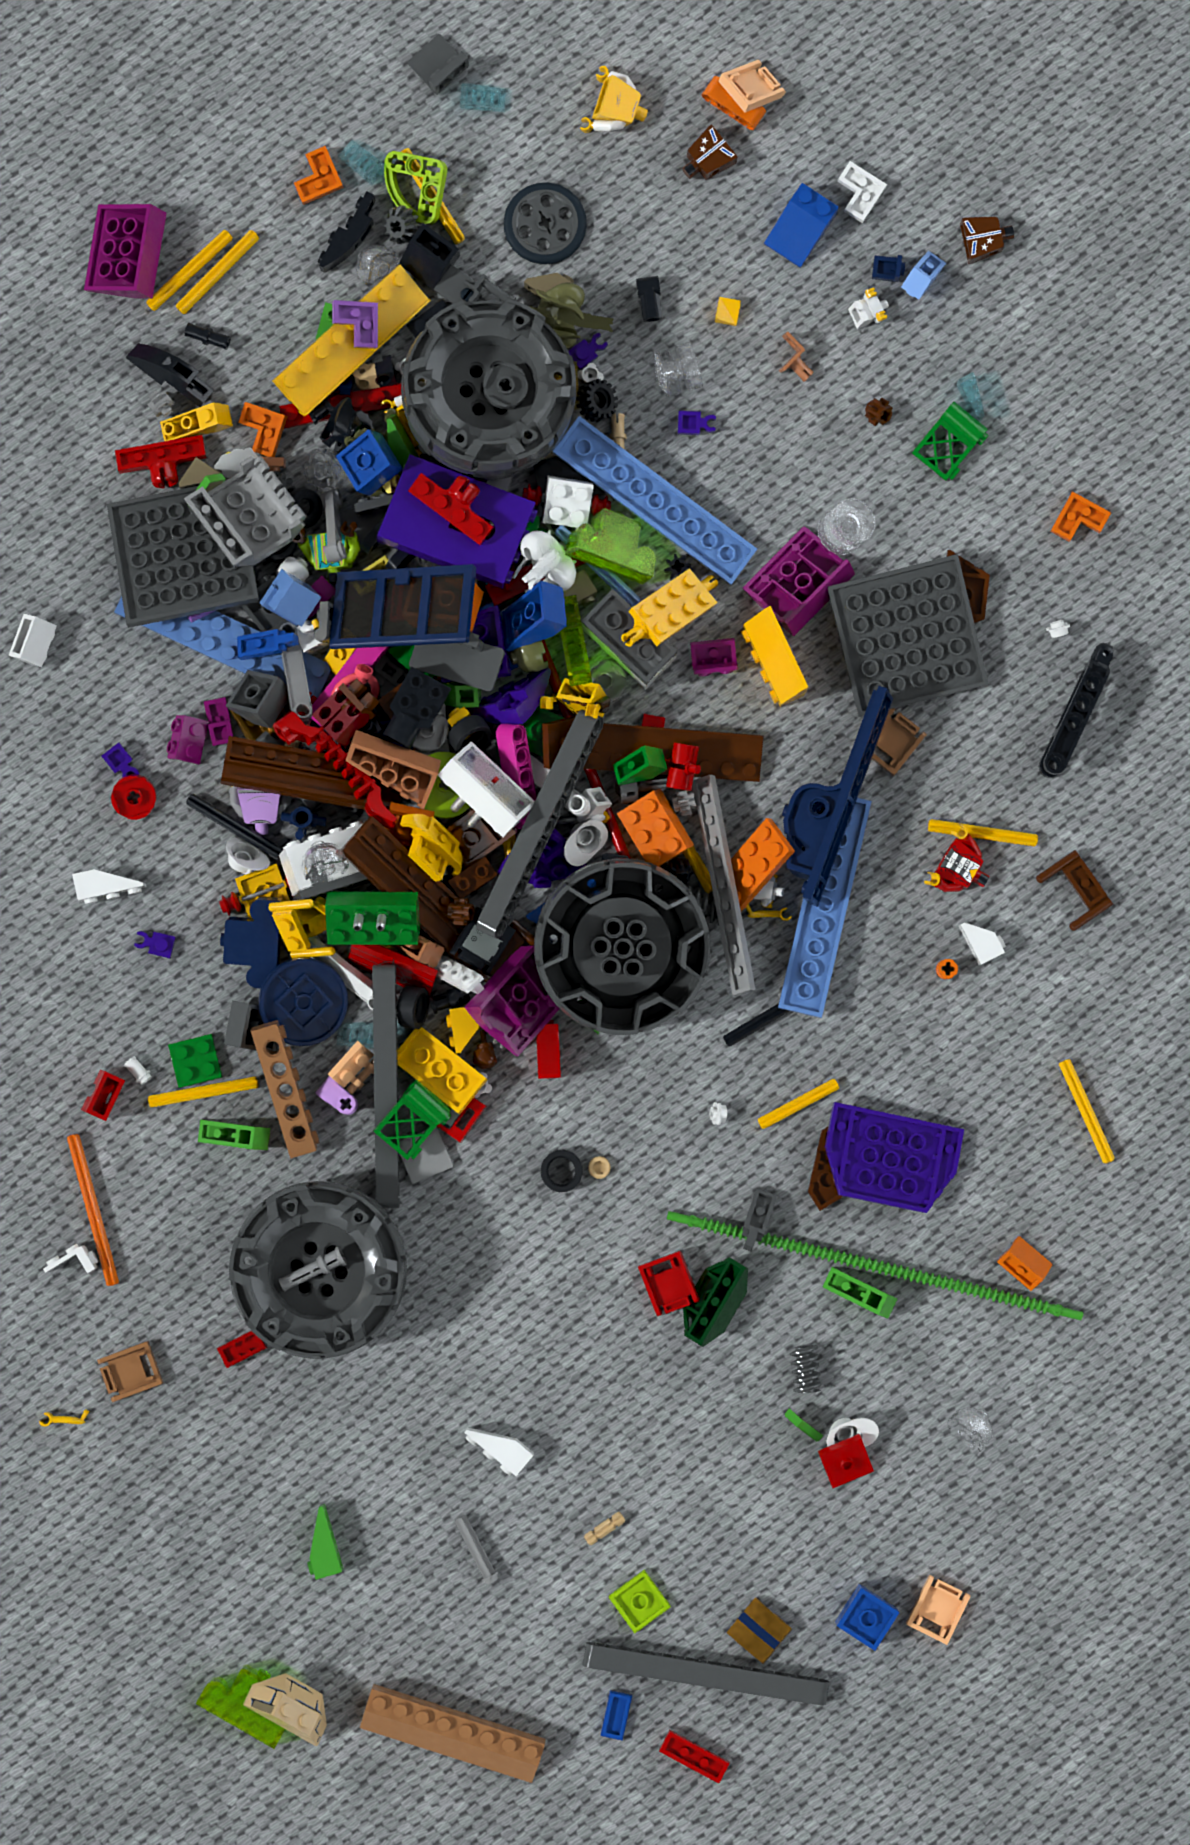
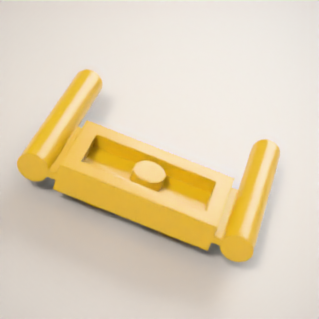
[269,899,336,959]

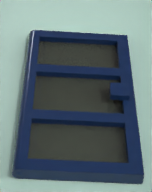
[329,564,476,649]

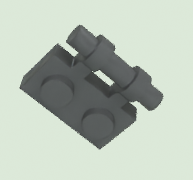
[364,652,408,698]

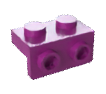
[690,638,738,676]
[167,715,209,765]

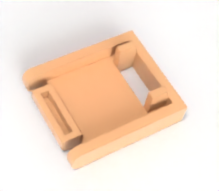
[718,60,786,112]
[906,1575,971,1645]

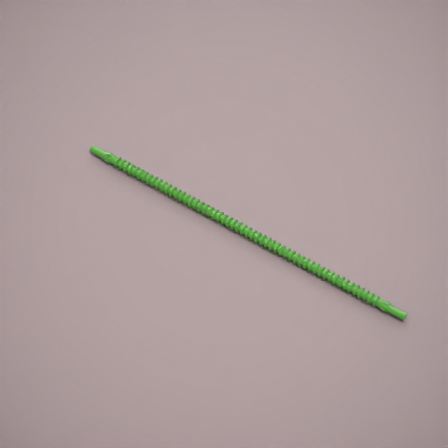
[667,1211,1083,1321]

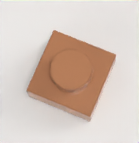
[262,457,286,472]

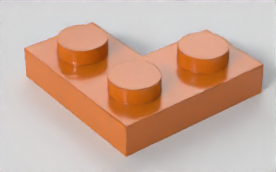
[294,146,343,205]
[238,402,288,457]
[1050,491,1111,542]

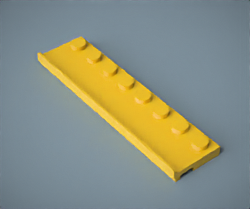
[272,265,431,416]

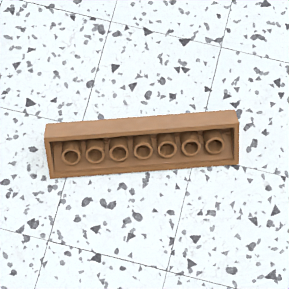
[360,1684,545,1783]

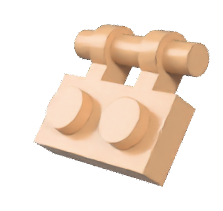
[328,1041,374,1094]

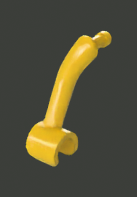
[746,904,792,921]
[39,1409,89,1427]

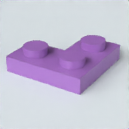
[332,300,378,349]

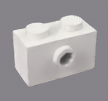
[9,614,57,667]

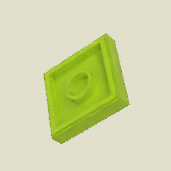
[608,1569,671,1634]

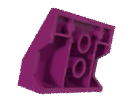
[742,526,855,636]
[464,946,560,1056]

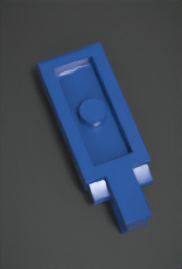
[237,629,299,660]

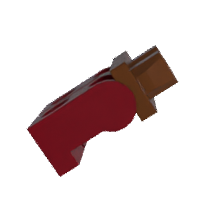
[312,679,379,749]

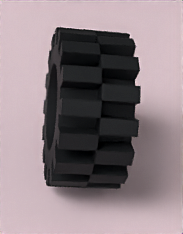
[576,379,618,422]

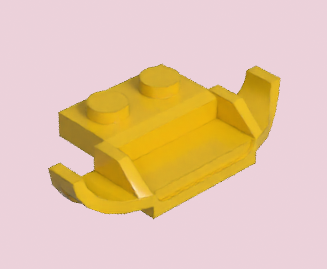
[400,814,463,882]

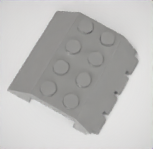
[184,456,307,567]

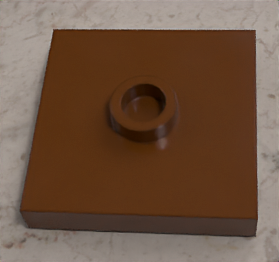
[542,717,575,769]

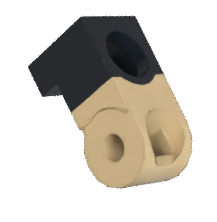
[353,355,397,390]

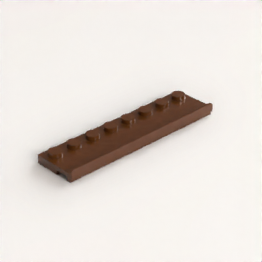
[583,723,764,782]
[221,736,402,810]
[339,816,473,969]

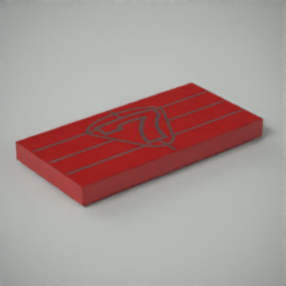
[347,945,438,995]

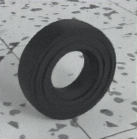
[290,488,323,528]

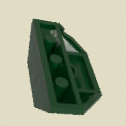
[683,1257,748,1347]

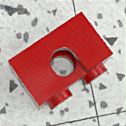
[81,1069,125,1121]

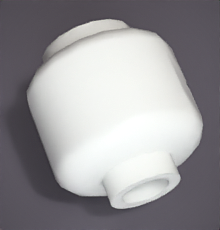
[276,556,309,581]

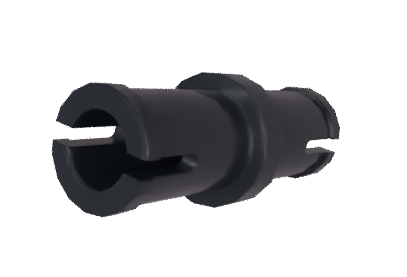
[184,323,231,350]

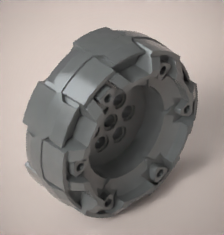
[401,299,576,480]
[534,858,710,1035]
[229,1181,407,1359]

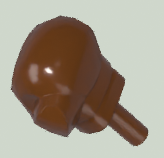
[473,1030,498,1069]

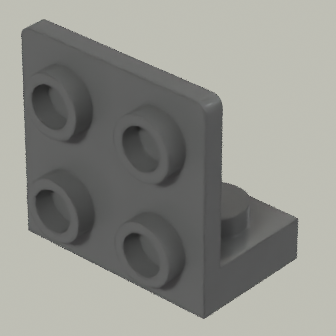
[408,34,469,95]

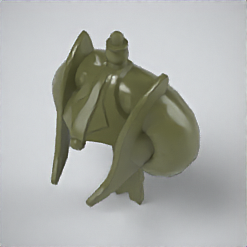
[529,282,614,349]

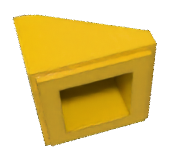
[715,297,741,326]

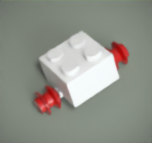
[522,476,611,529]

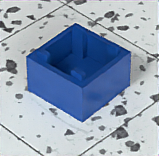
[336,429,403,496]
[835,1584,900,1651]

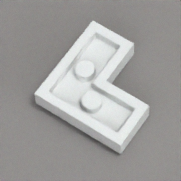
[837,161,887,223]

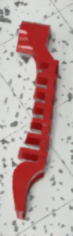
[273,711,397,829]

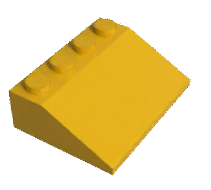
[741,606,809,707]

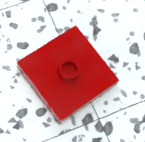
[818,1434,874,1488]

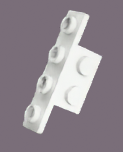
[426,955,484,994]

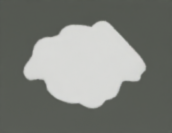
[214,447,258,478]

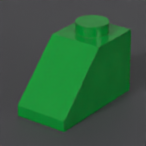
[613,745,668,785]

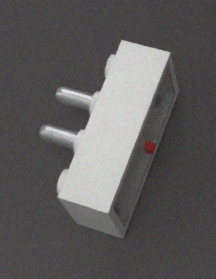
[438,741,535,837]

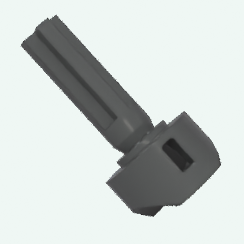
[615,777,675,804]

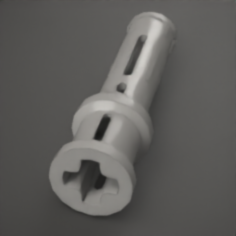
[278,1246,347,1292]

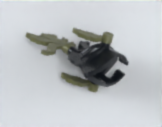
[319,397,410,456]

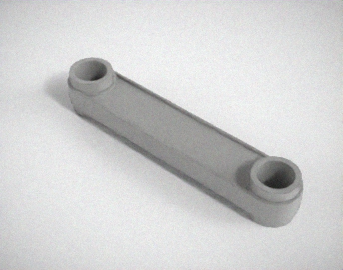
[321,489,347,563]
[279,622,313,725]

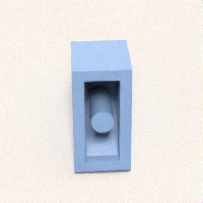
[901,250,946,300]

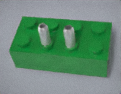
[325,892,420,945]

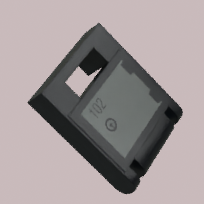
[449,906,516,976]

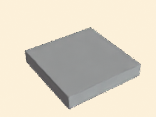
[399,1126,454,1184]

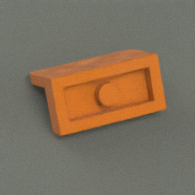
[997,1236,1052,1291]

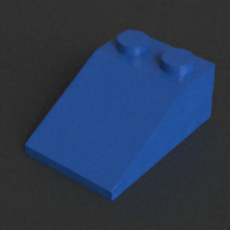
[764,183,839,268]
[502,581,567,651]

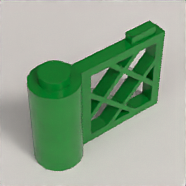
[912,401,989,481]
[373,1080,451,1160]

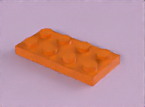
[731,818,795,912]

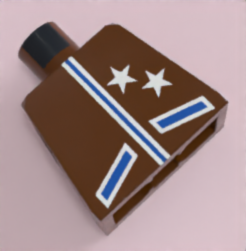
[682,124,738,180]
[960,217,1014,264]

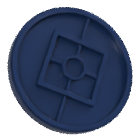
[258,957,348,1046]

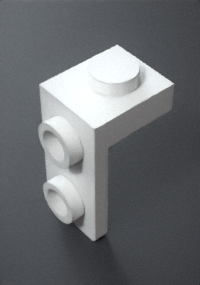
[43,1244,99,1273]

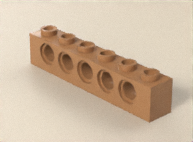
[251,1020,320,1159]

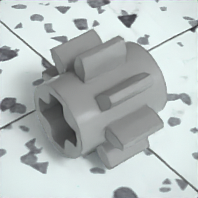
[147,390,175,418]
[672,789,697,816]

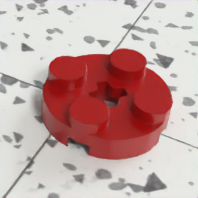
[111,774,157,820]

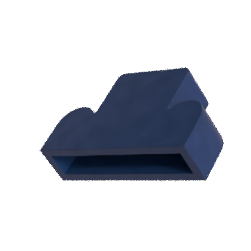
[220,897,283,989]

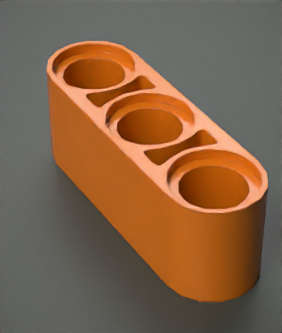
[701,76,766,130]

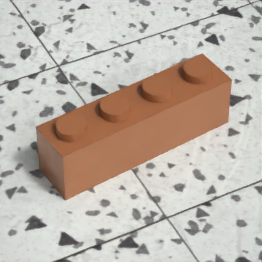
[346,730,441,810]

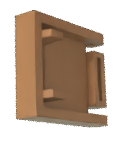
[872,708,927,776]
[97,1341,163,1402]

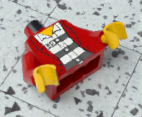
[924,823,990,892]

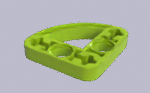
[384,151,447,225]

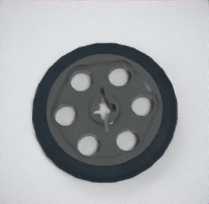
[504,182,587,264]

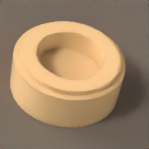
[588,1156,611,1179]

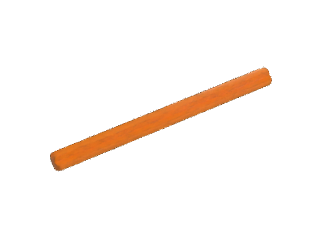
[67,1134,119,1286]

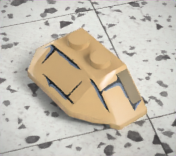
[243,1673,327,1746]

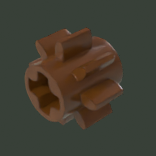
[865,397,893,426]
[447,898,475,925]

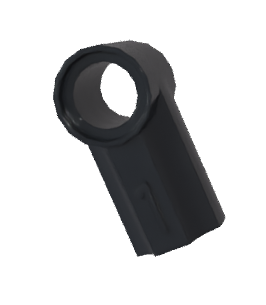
[636,276,662,322]

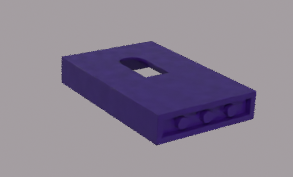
[377,454,538,589]

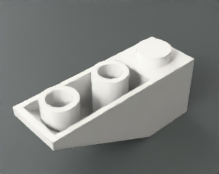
[72,869,147,905]
[464,1428,534,1476]

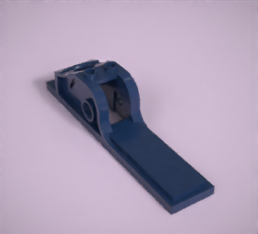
[782,686,893,907]

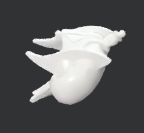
[512,530,577,593]

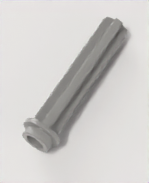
[455,1515,499,1585]

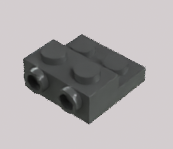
[240,574,288,632]

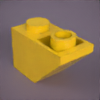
[446,1007,480,1054]

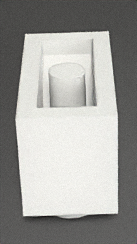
[959,923,1006,965]

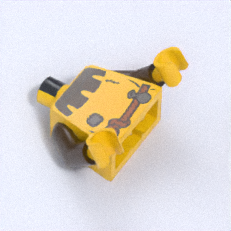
[540,678,611,719]

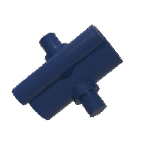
[281,807,327,843]

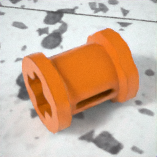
[936,959,958,979]

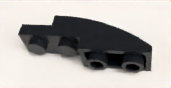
[318,191,376,273]
[126,343,214,407]

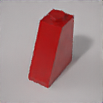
[536,1020,561,1079]

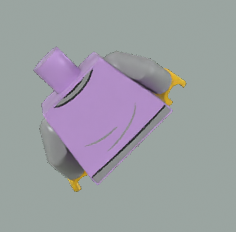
[229,786,292,835]

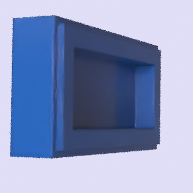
[601,1690,632,1741]

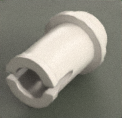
[124,1056,152,1085]

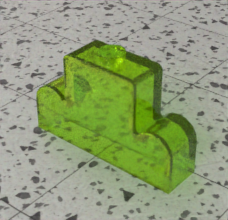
[565,508,656,585]
[560,595,592,686]
[196,1665,285,1749]

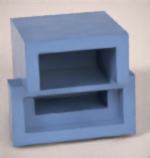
[260,569,321,627]

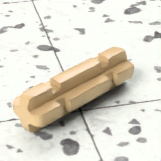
[584,1512,625,1545]

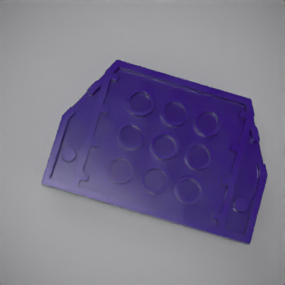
[825,1102,964,1213]

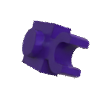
[568,333,608,370]
[678,411,716,435]
[101,742,140,777]
[134,931,176,959]

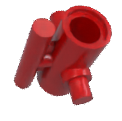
[665,742,701,791]

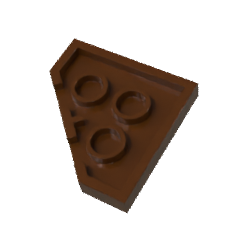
[808,1126,843,1211]

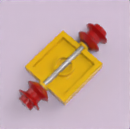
[219,863,291,918]

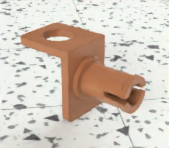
[779,331,814,382]

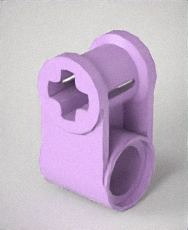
[315,1076,358,1115]

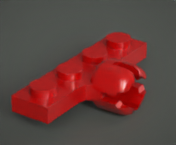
[115,435,207,489]
[408,473,494,545]

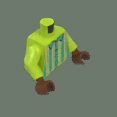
[293,521,360,583]

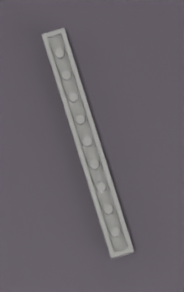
[693,775,756,996]

